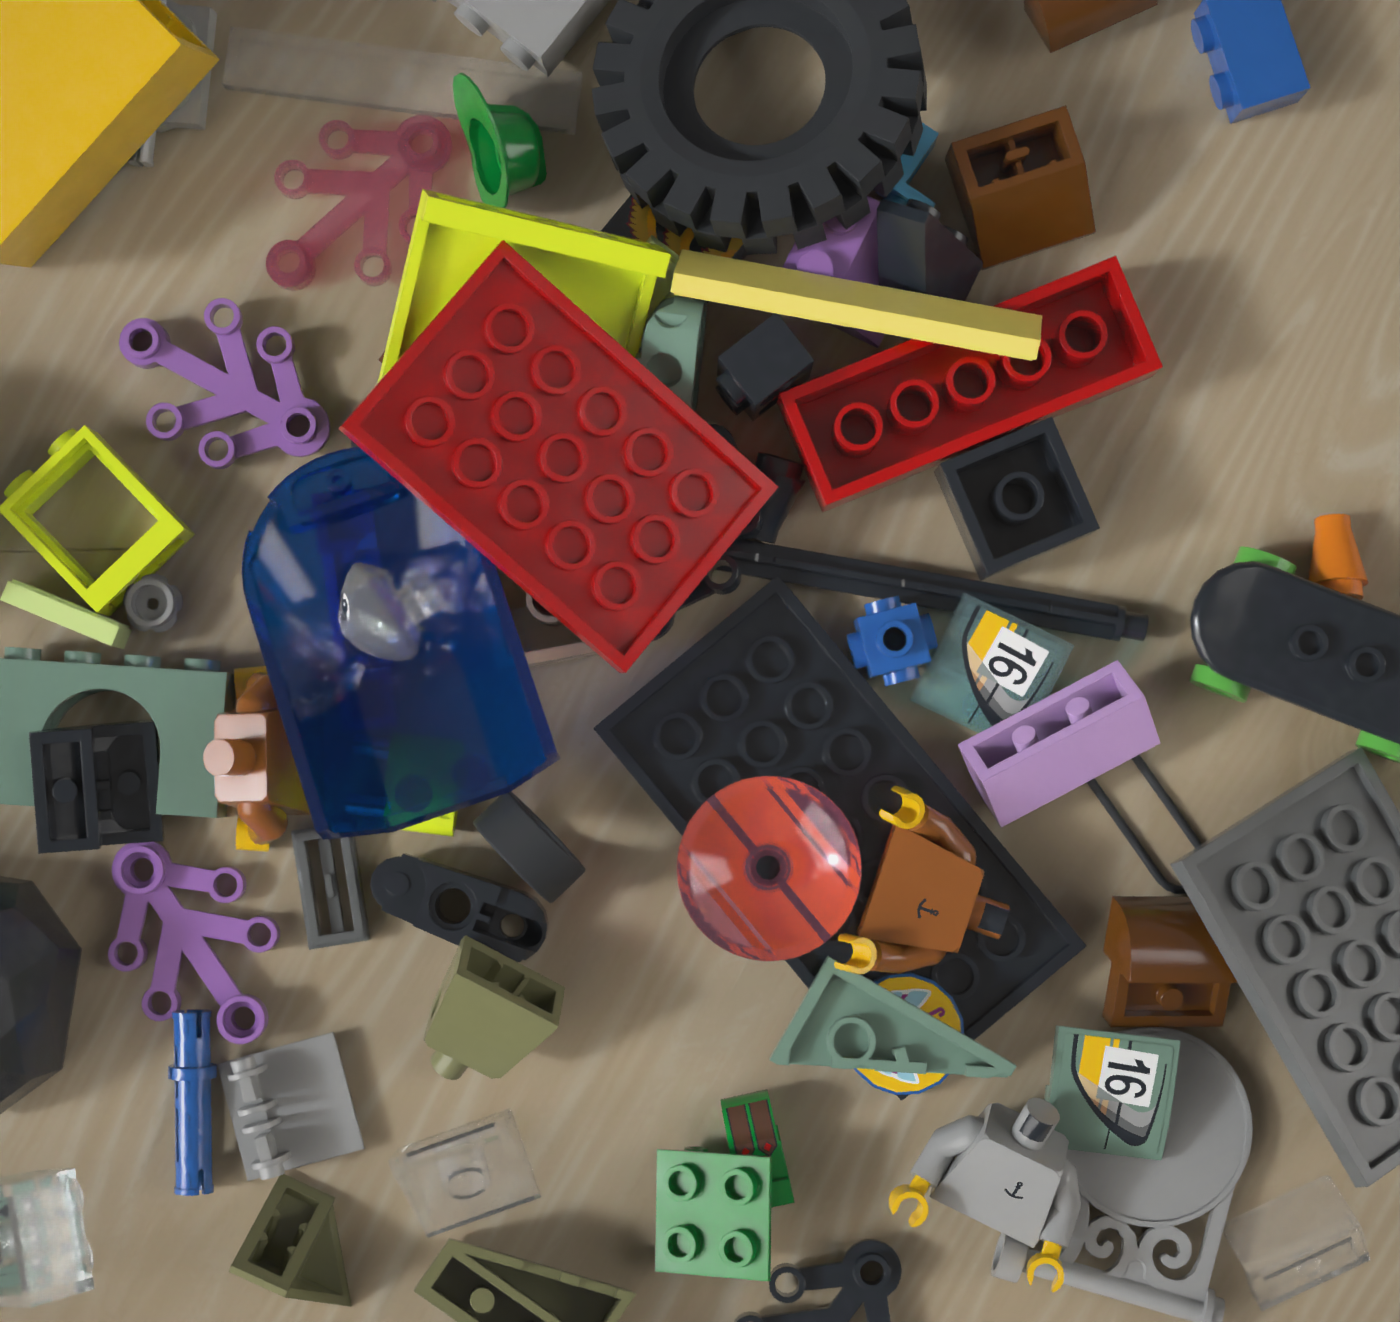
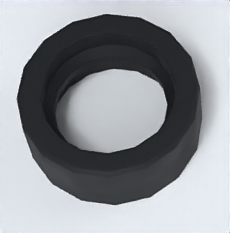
[473,790,586,903]

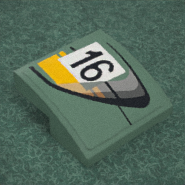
[1044,1025,1180,1161]

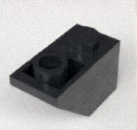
[877,199,983,301]

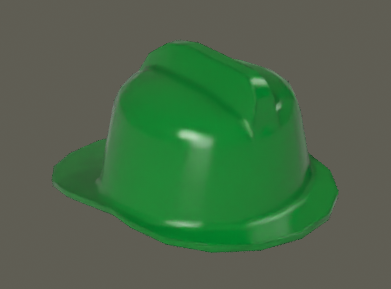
[452,73,547,208]

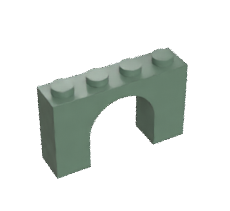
[0,647,236,818]

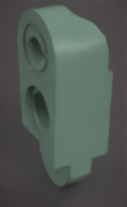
[635,296,707,412]

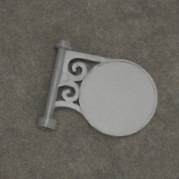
[991,1027,1253,1322]

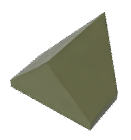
[229,1174,352,1307]

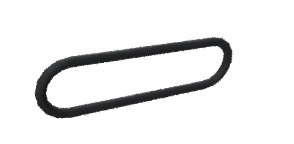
[1087,754,1202,894]

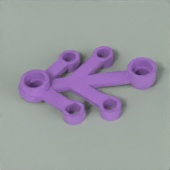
[119,298,331,469]
[108,842,280,1044]

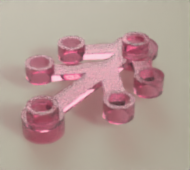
[266,115,452,291]

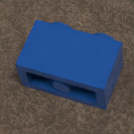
[1191,0,1311,124]

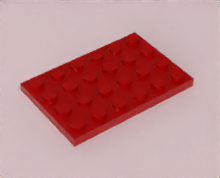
[338,240,778,673]

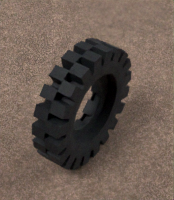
[592,0,927,255]

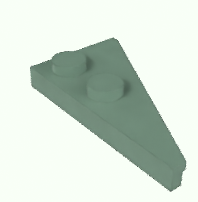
[769,955,1017,1078]

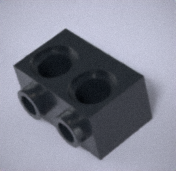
[715,313,814,421]

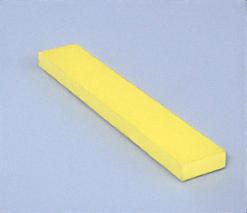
[671,249,1042,361]

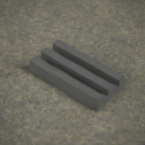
[291,821,371,950]

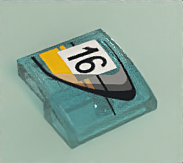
[909,593,1074,733]

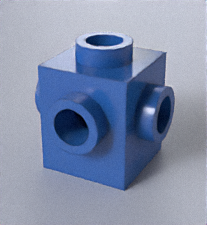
[847,596,938,686]

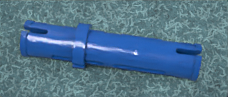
[168,1009,217,1196]

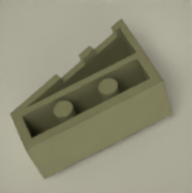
[414,1237,637,1322]

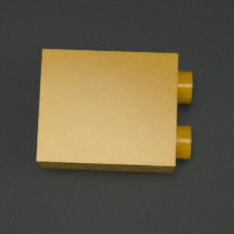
[0,0,220,268]

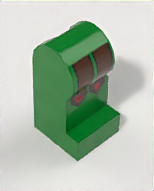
[720,1089,795,1208]

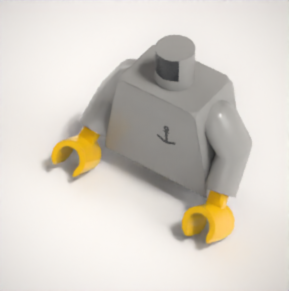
[888,1098,1081,1293]

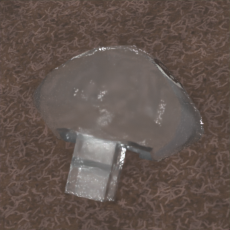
[338,562,447,661]

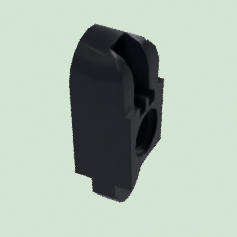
[370,853,549,962]

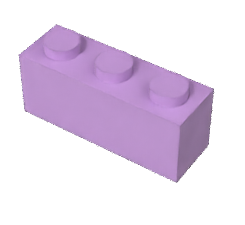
[958,660,1160,828]

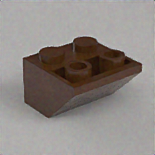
[945,105,1096,271]

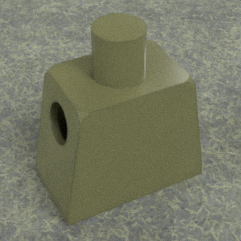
[424,935,565,1080]

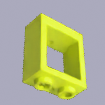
[0,425,195,617]

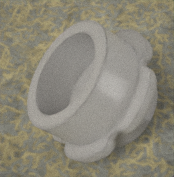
[123,574,183,633]

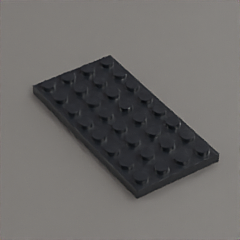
[593,575,1086,1101]

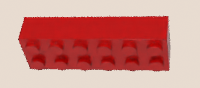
[777,256,1163,513]

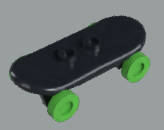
[1189,546,1400,763]

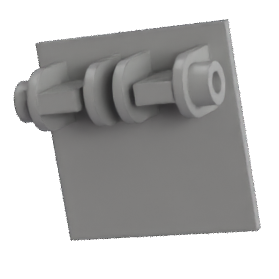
[217,1032,365,1181]

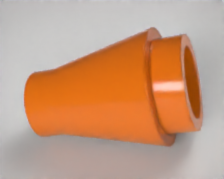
[1308,514,1369,600]

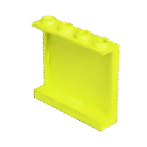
[378,189,671,382]

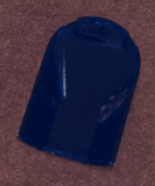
[242,447,561,840]

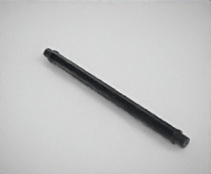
[715,539,1149,641]

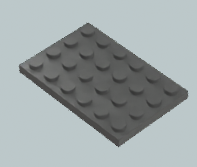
[1170,747,1400,1188]

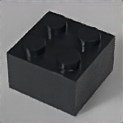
[934,417,1100,581]

